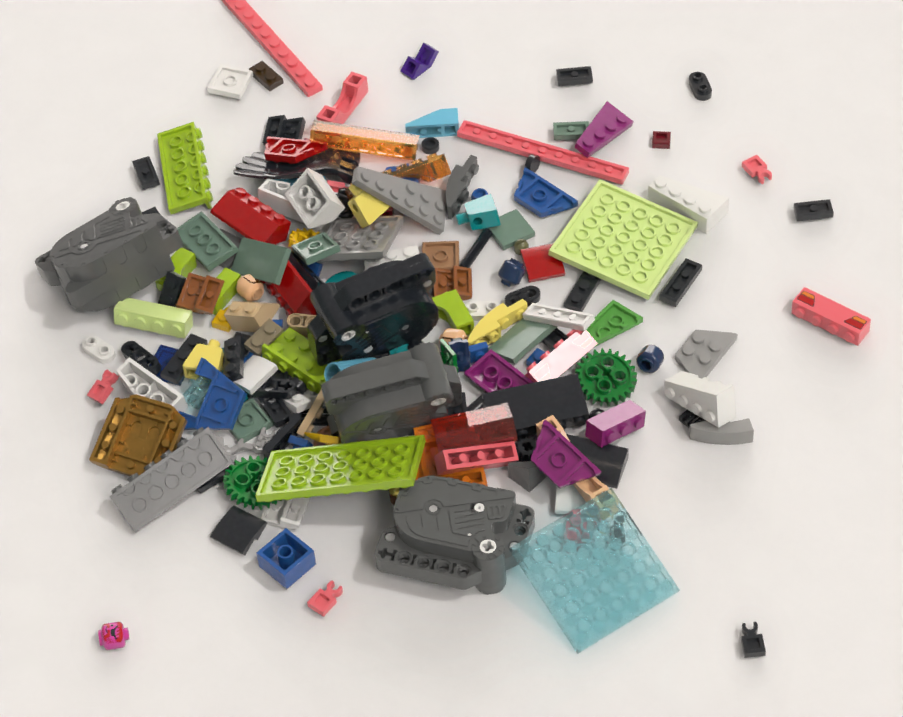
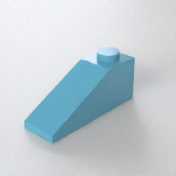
[405,108,459,139]

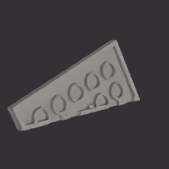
[352,166,446,235]

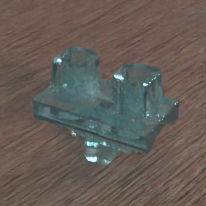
[183,376,212,410]

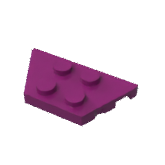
[531,419,601,488]

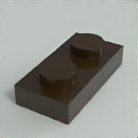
[249,61,284,91]

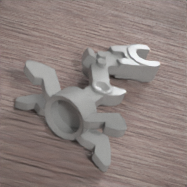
[215,427,275,465]

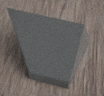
[508,461,547,492]

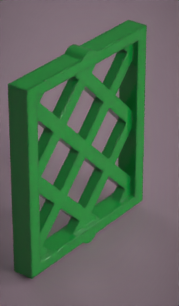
[439,339,459,376]

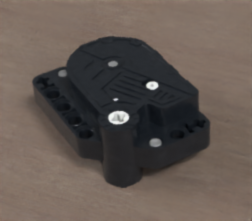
[307,253,439,366]

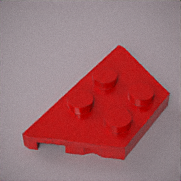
[264,136,328,164]

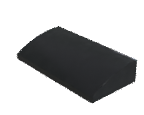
[566,434,628,489]

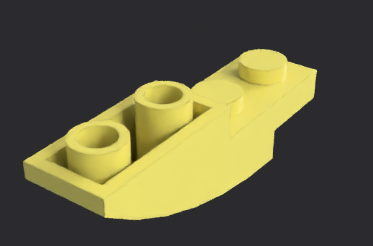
[468,299,527,346]

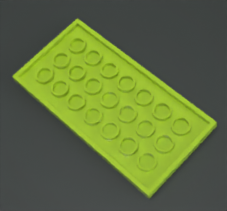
[255,435,426,502]

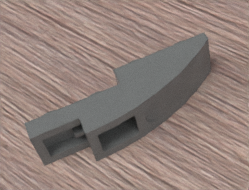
[446,155,479,220]

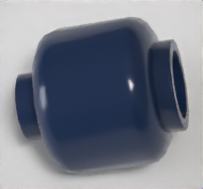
[498,258,526,287]
[636,345,664,373]

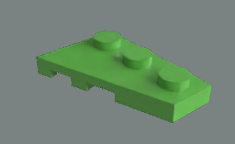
[586,300,643,347]

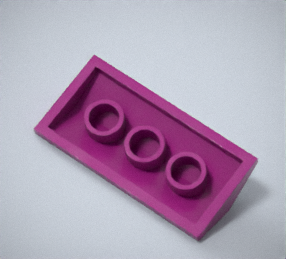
[464,349,534,393]

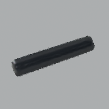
[459,228,493,268]

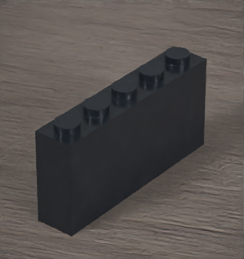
[482,374,589,444]

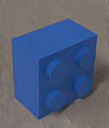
[256,528,316,589]

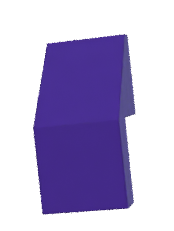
[401,43,439,80]

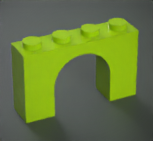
[155,247,241,315]
[432,289,474,335]

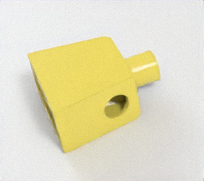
[348,184,390,228]
[183,339,224,383]

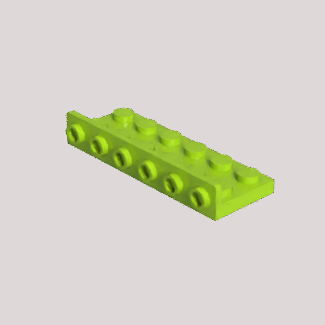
[157,122,213,214]
[262,327,340,394]

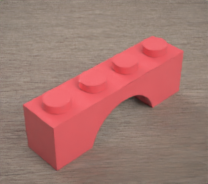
[316,72,368,137]

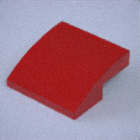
[520,243,565,283]

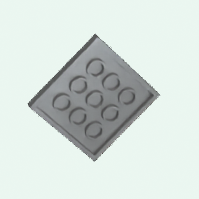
[319,215,405,262]

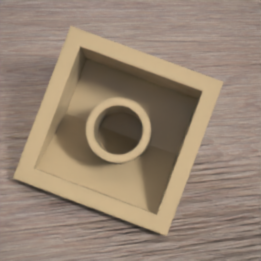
[224,301,280,332]

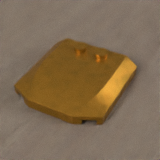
[89,394,187,476]

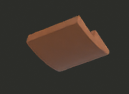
[432,266,472,301]
[176,272,225,315]

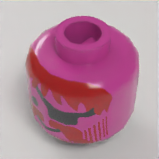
[98,622,130,650]

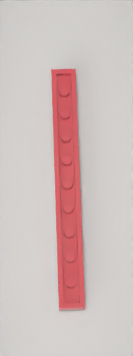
[222,0,323,97]
[457,120,629,185]

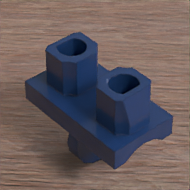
[448,338,470,372]

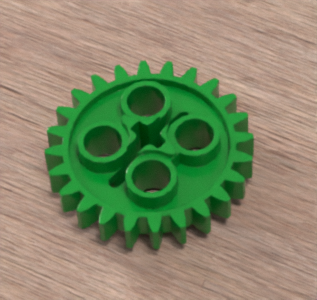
[574,348,637,407]
[223,455,282,510]

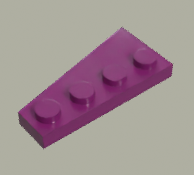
[574,101,634,158]

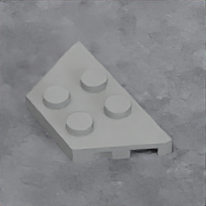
[675,330,738,379]

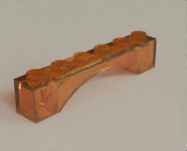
[345,153,451,201]

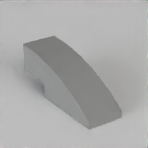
[689,418,754,445]

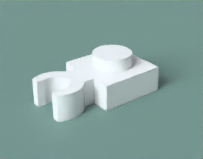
[285,391,318,413]

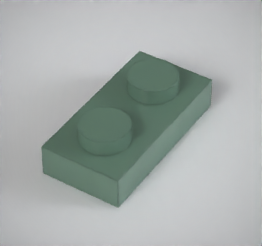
[553,121,589,140]

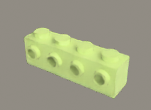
[114,298,193,338]

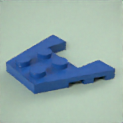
[179,357,247,430]

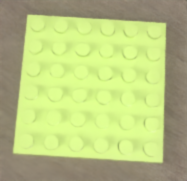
[548,179,698,300]

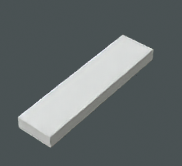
[522,303,595,331]

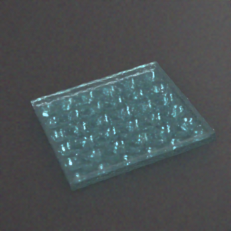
[509,488,680,654]

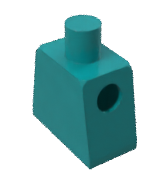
[456,194,501,230]

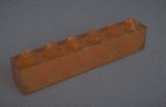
[310,120,420,161]

